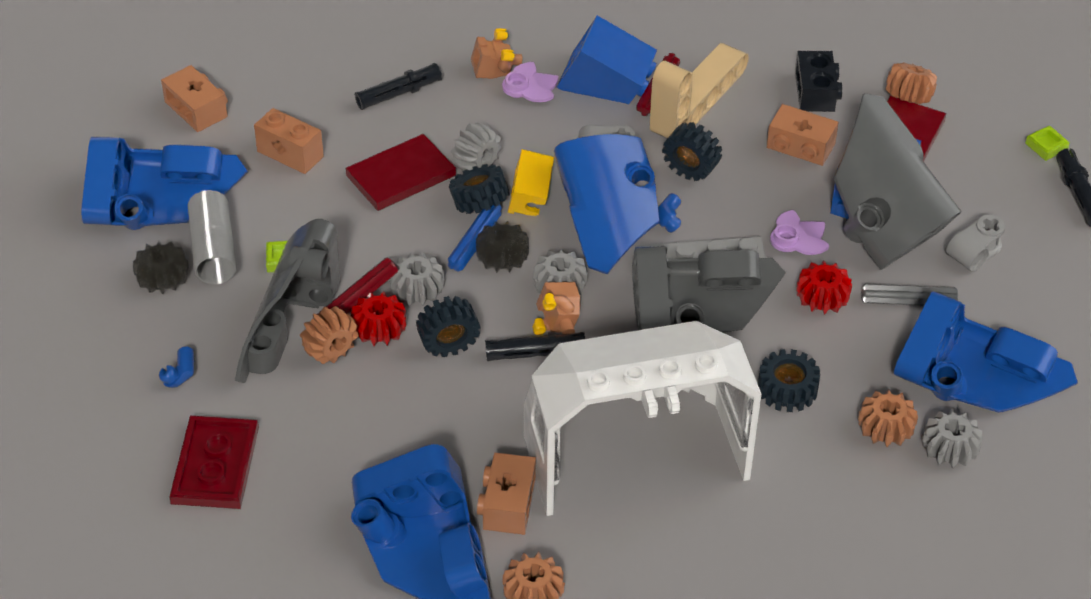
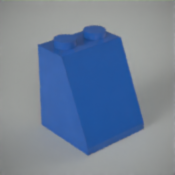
[557,15,657,104]

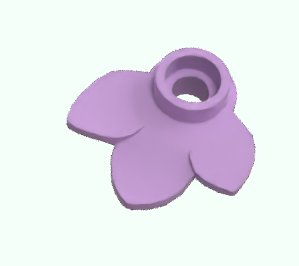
[502,62,559,102]
[770,210,829,255]

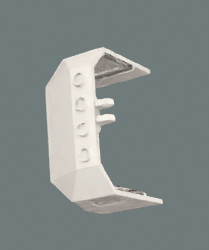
[524,321,761,516]

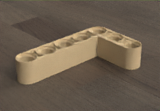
[650,43,749,138]

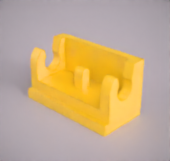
[507,149,554,216]

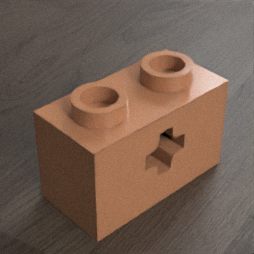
[161,65,228,132]
[767,104,839,166]
[254,108,324,174]
[477,452,536,535]

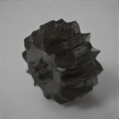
[476,221,529,273]
[133,241,189,294]

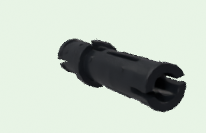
[354,63,442,110]
[1056,148,1091,227]
[485,332,585,361]

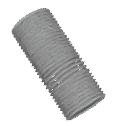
[188,190,236,284]

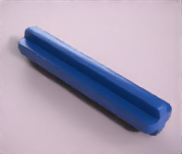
[448,205,502,272]

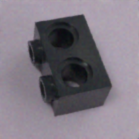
[795,51,842,112]

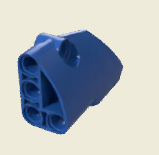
[554,134,660,274]
[81,136,248,230]
[894,291,1078,413]
[351,444,491,599]

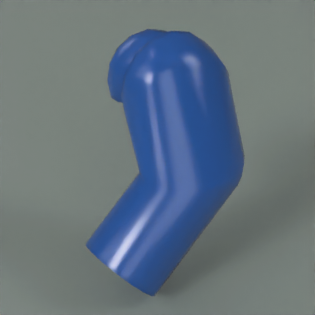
[658,193,681,233]
[159,347,194,388]

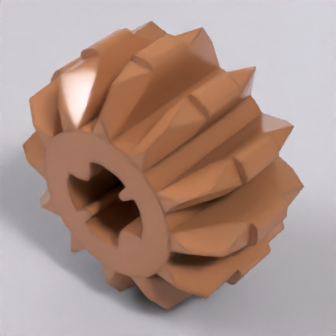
[886,62,937,104]
[300,306,359,364]
[858,389,918,447]
[503,551,565,599]

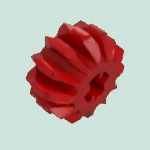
[796,260,852,315]
[351,291,407,346]

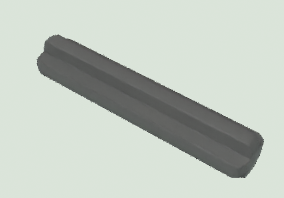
[861,284,958,305]

